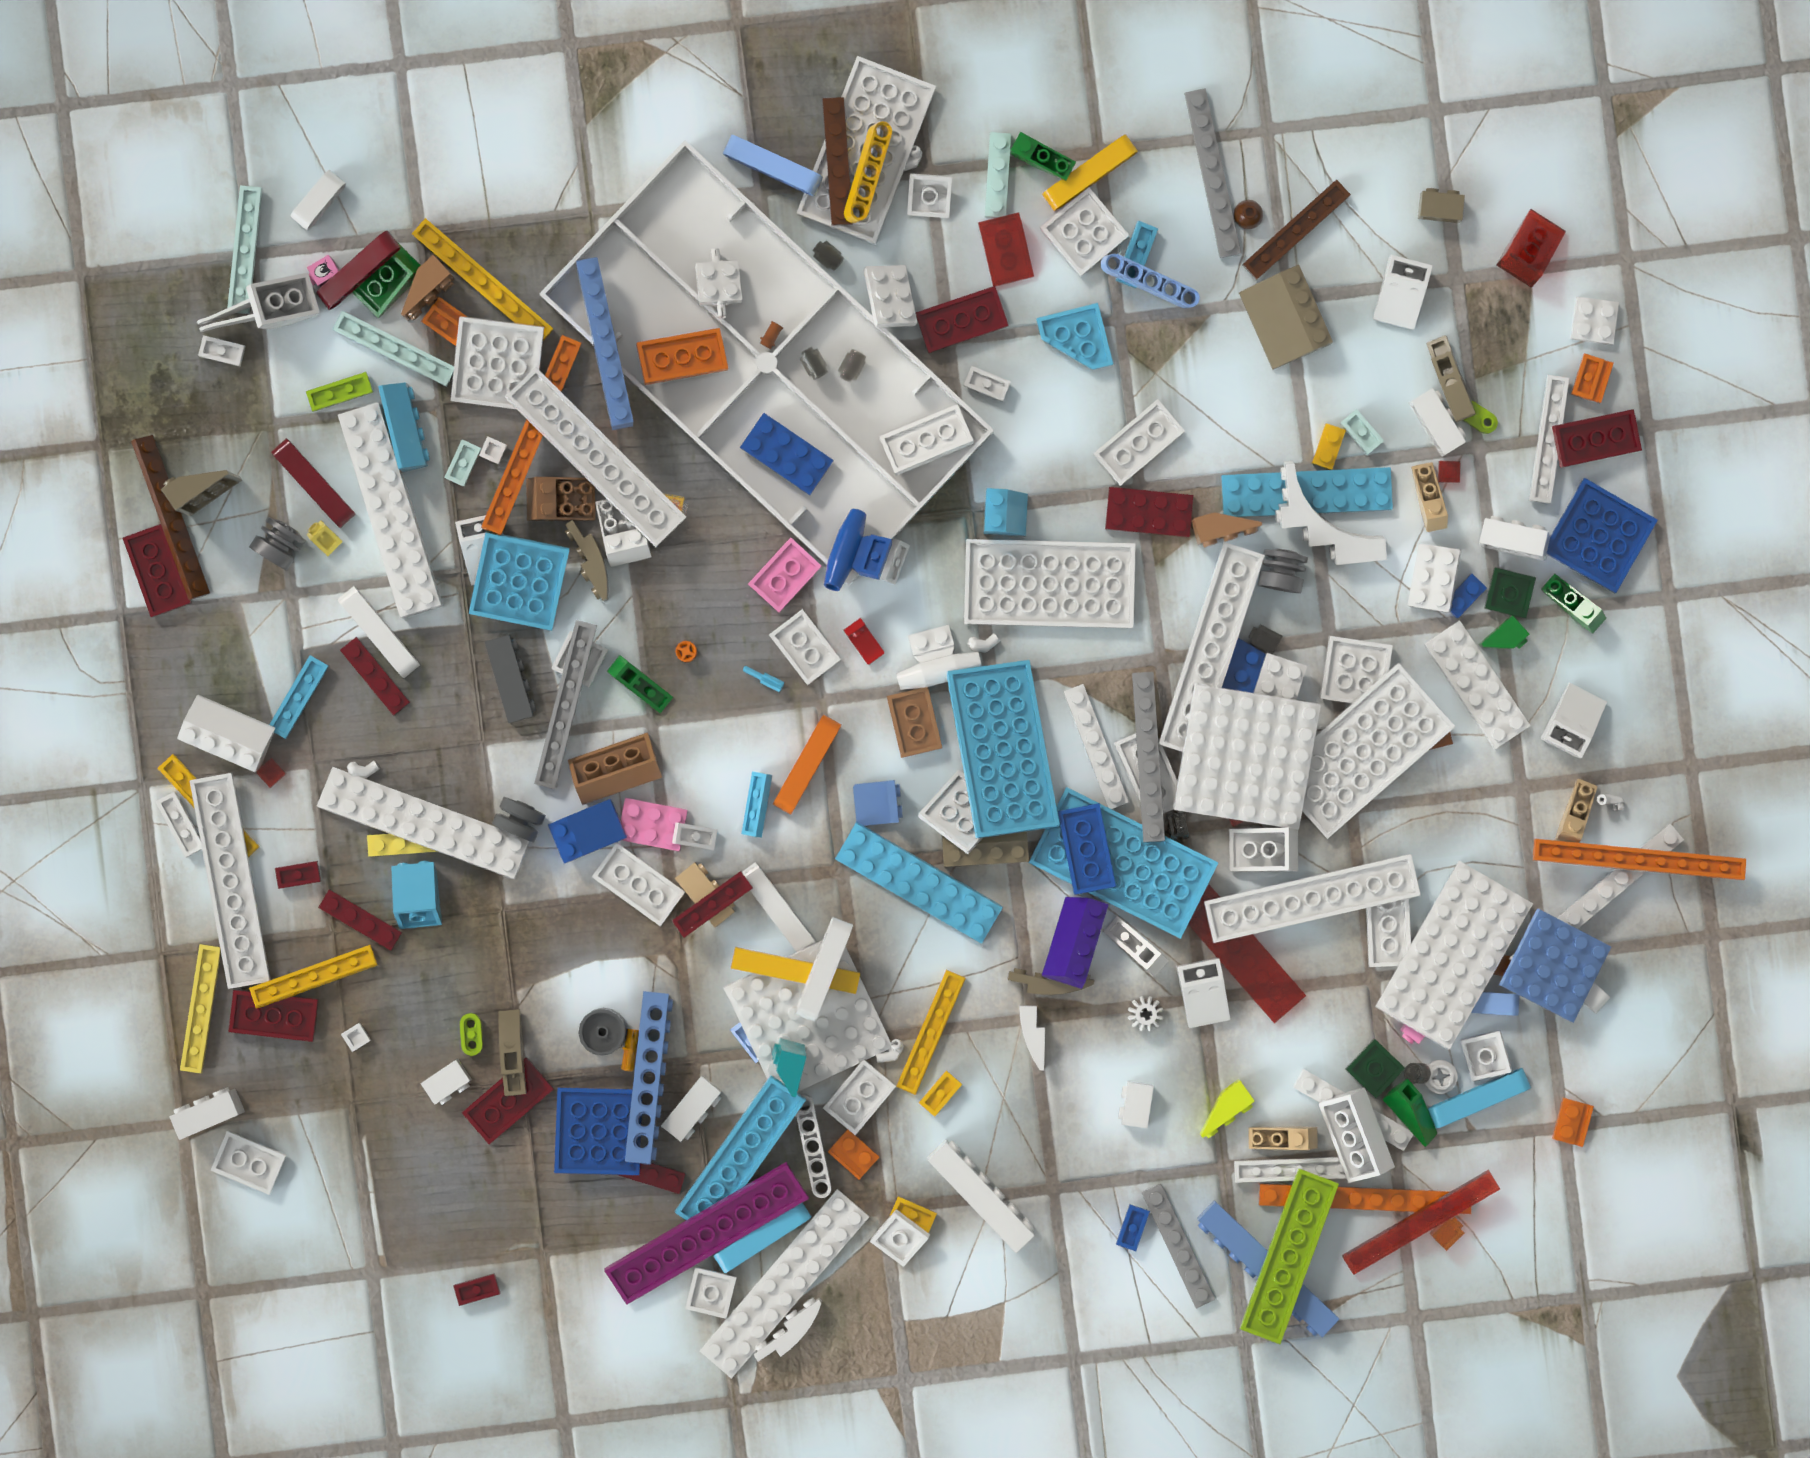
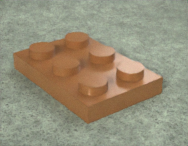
[887,687,942,758]

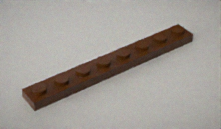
[131,435,210,600]

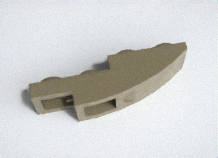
[1426,335,1476,422]
[565,520,609,602]
[1007,968,1095,995]
[498,1009,527,1096]

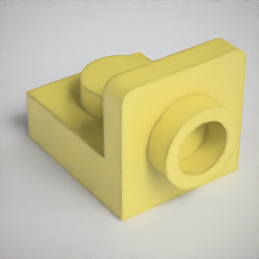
[307,520,343,556]

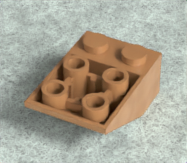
[401,255,455,321]
[526,477,595,521]
[1191,512,1262,548]

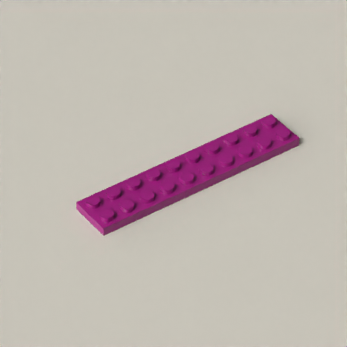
[604,1162,809,1305]

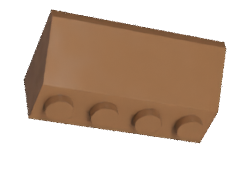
[568,732,662,805]

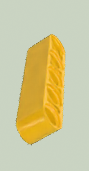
[844,121,892,223]
[1042,134,1138,211]

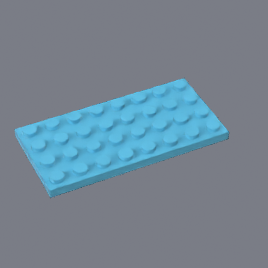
[947,660,1060,839]
[1029,787,1218,939]

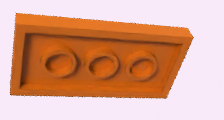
[636,328,728,385]

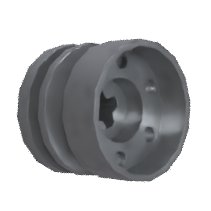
[249,517,306,571]
[1258,549,1308,593]

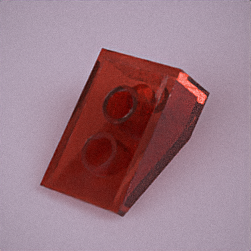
[1496,209,1566,288]
[978,212,1034,287]

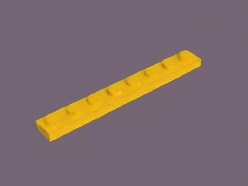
[412,218,554,341]

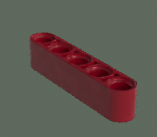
[316,230,401,310]
[271,438,356,528]

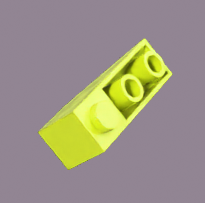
[1200,1079,1255,1138]

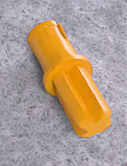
[621,1028,639,1072]

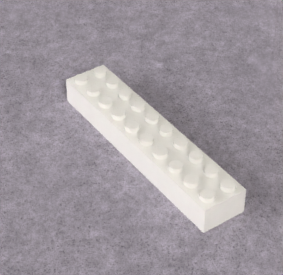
[338,402,443,618]

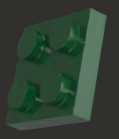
[1484,567,1536,619]
[1345,1039,1405,1099]

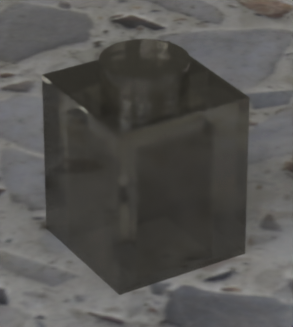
[1248,624,1283,655]

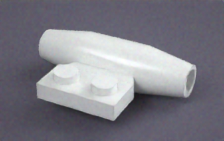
[896,625,982,690]

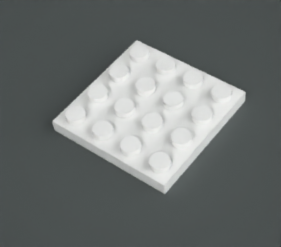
[451,316,544,409]

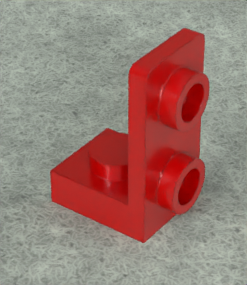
[843,618,884,665]

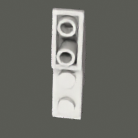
[753,1297,822,1361]

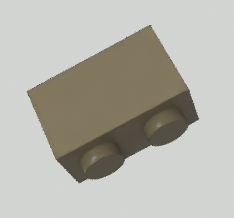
[1418,188,1465,223]

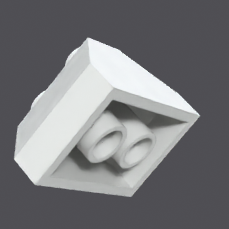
[197,273,320,332]

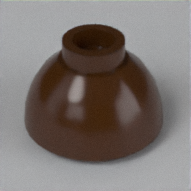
[1234,200,1263,229]

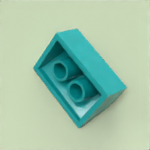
[772,1038,807,1097]

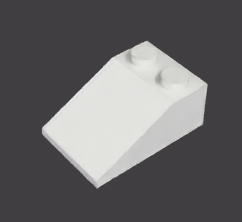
[1229,828,1298,872]

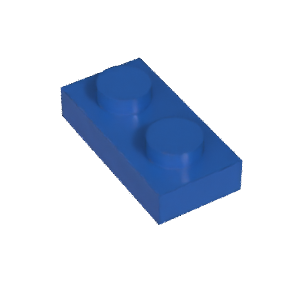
[1450,574,1487,619]
[1116,1204,1150,1251]

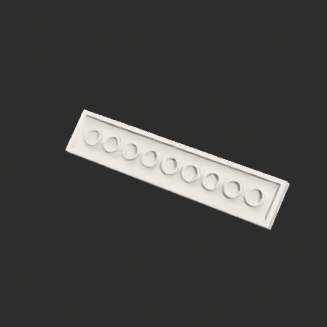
[505,367,686,547]
[1158,542,1265,752]
[317,767,530,880]
[190,773,271,989]
[1204,854,1421,943]
[700,1189,869,1379]

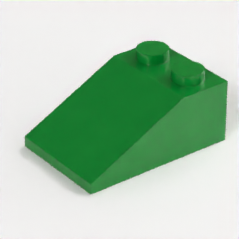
[352,242,421,318]

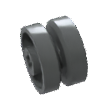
[492,797,546,842]
[578,1007,627,1056]

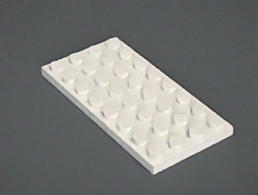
[797,56,936,244]
[964,539,1135,628]
[1302,663,1455,839]
[1375,861,1533,1050]

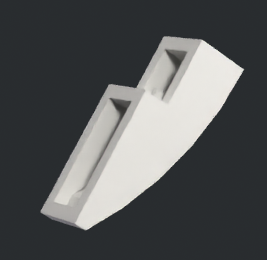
[1019,1005,1045,1070]

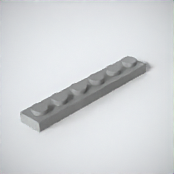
[1141,1183,1215,1309]

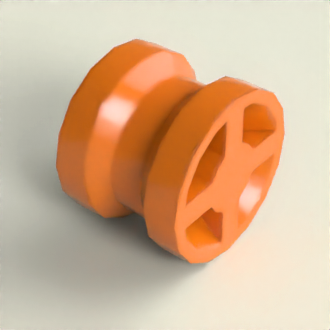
[675,641,697,662]

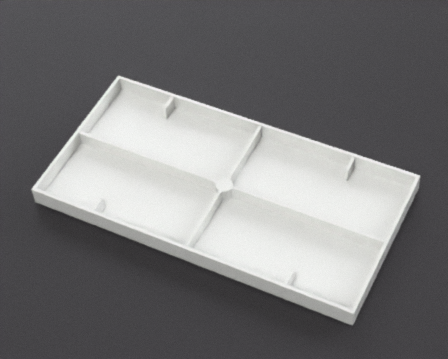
[540,140,994,586]

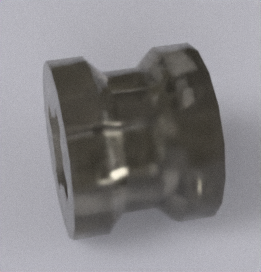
[1404,1063,1431,1084]

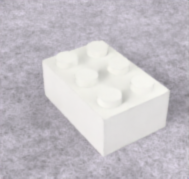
[1479,516,1550,561]
[169,1087,245,1140]

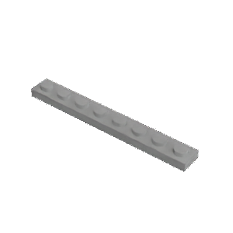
[1184,88,1241,258]
[534,620,597,789]
[1132,672,1165,843]

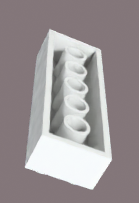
[927,1139,1035,1253]

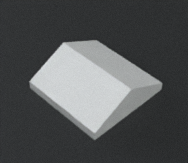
[907,174,952,218]
[1461,1031,1513,1081]

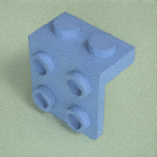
[853,780,903,826]

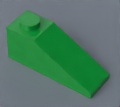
[607,655,673,714]

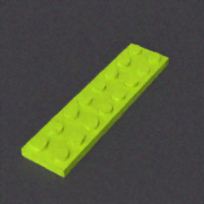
[1239,1168,1339,1344]

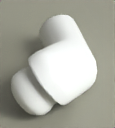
[904,145,922,171]
[968,633,1000,653]
[347,760,380,779]
[1597,794,1624,811]
[876,1039,904,1063]

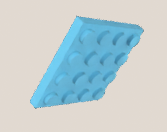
[469,531,569,631]

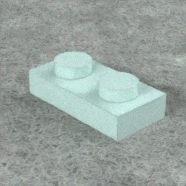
[1340,409,1384,455]
[444,440,482,487]

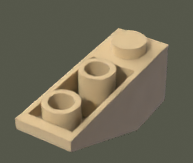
[1411,462,1448,532]
[1555,779,1598,843]
[1249,1126,1318,1150]

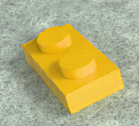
[1311,423,1346,470]
[919,1070,962,1116]
[890,1196,937,1233]

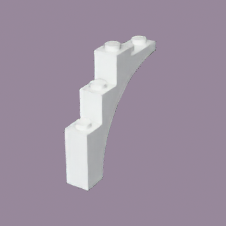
[1275,461,1387,565]

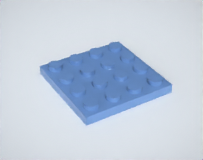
[1499,909,1611,1023]

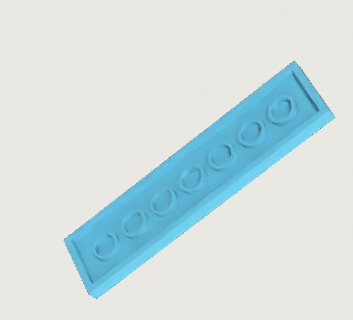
[1221,467,1393,517]
[835,822,1003,944]
[675,1075,806,1220]

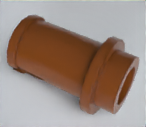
[760,321,784,349]

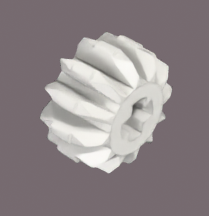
[1128,996,1163,1032]

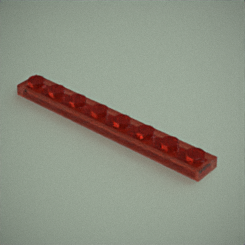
[1342,1169,1500,1275]

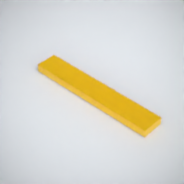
[157,754,260,858]
[249,945,378,1009]
[731,947,860,994]
[896,969,966,1095]

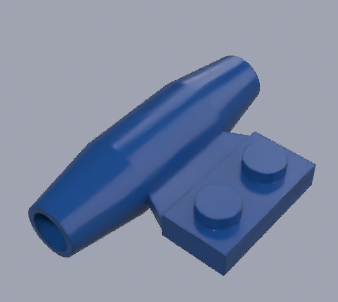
[824,509,892,591]

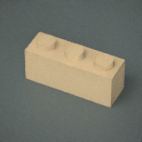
[675,862,736,928]

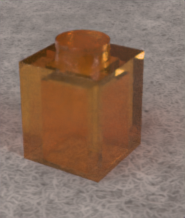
[1429,1216,1465,1251]

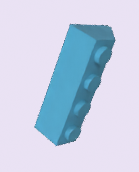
[378,382,430,472]

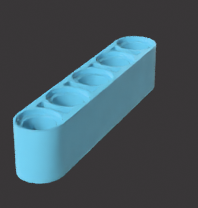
[1428,1068,1531,1128]
[713,1203,811,1273]

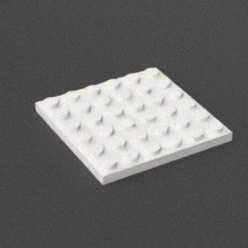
[1173,684,1321,830]
[724,940,892,1092]

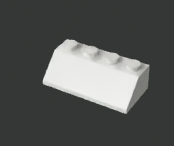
[177,695,276,772]
[1318,1087,1395,1183]

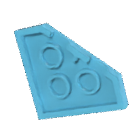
[1036,303,1113,370]

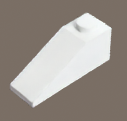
[1103,916,1168,977]

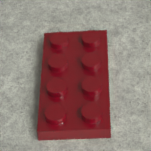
[915,286,1009,354]
[1552,409,1642,468]
[1105,487,1194,538]
[123,524,192,618]
[228,990,319,1042]
[462,1057,554,1145]

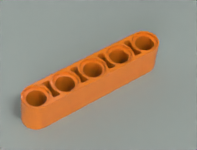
[772,714,842,815]

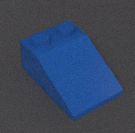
[548,799,627,864]

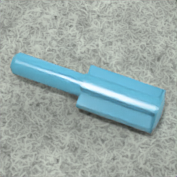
[743,666,785,693]

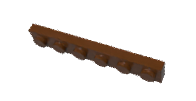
[822,97,853,226]
[1242,179,1351,280]

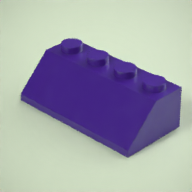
[1041,897,1109,989]

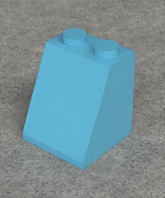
[984,488,1028,536]
[391,861,442,929]

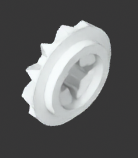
[1423,1060,1458,1094]

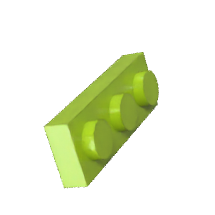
[306,372,373,412]

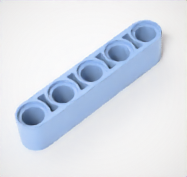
[723,135,823,196]
[1101,254,1200,308]
[1471,992,1520,1016]

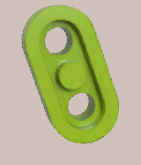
[1463,401,1498,434]
[460,1013,483,1056]

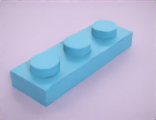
[1115,221,1158,288]
[741,772,772,838]

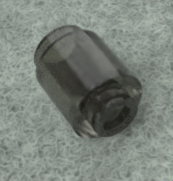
[812,240,845,271]
[800,347,828,380]
[838,349,866,382]

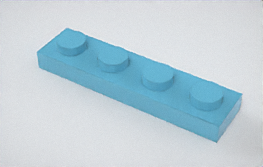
[269,655,329,739]

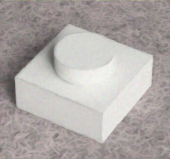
[479,436,508,465]
[341,1023,371,1052]

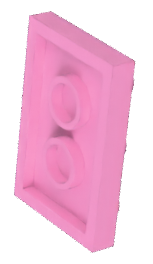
[748,537,822,613]
[621,798,688,851]

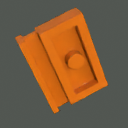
[421,297,467,346]
[1571,353,1614,404]
[1552,1098,1594,1147]
[828,1129,880,1180]

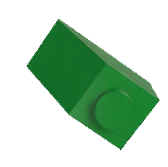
[1478,615,1530,649]

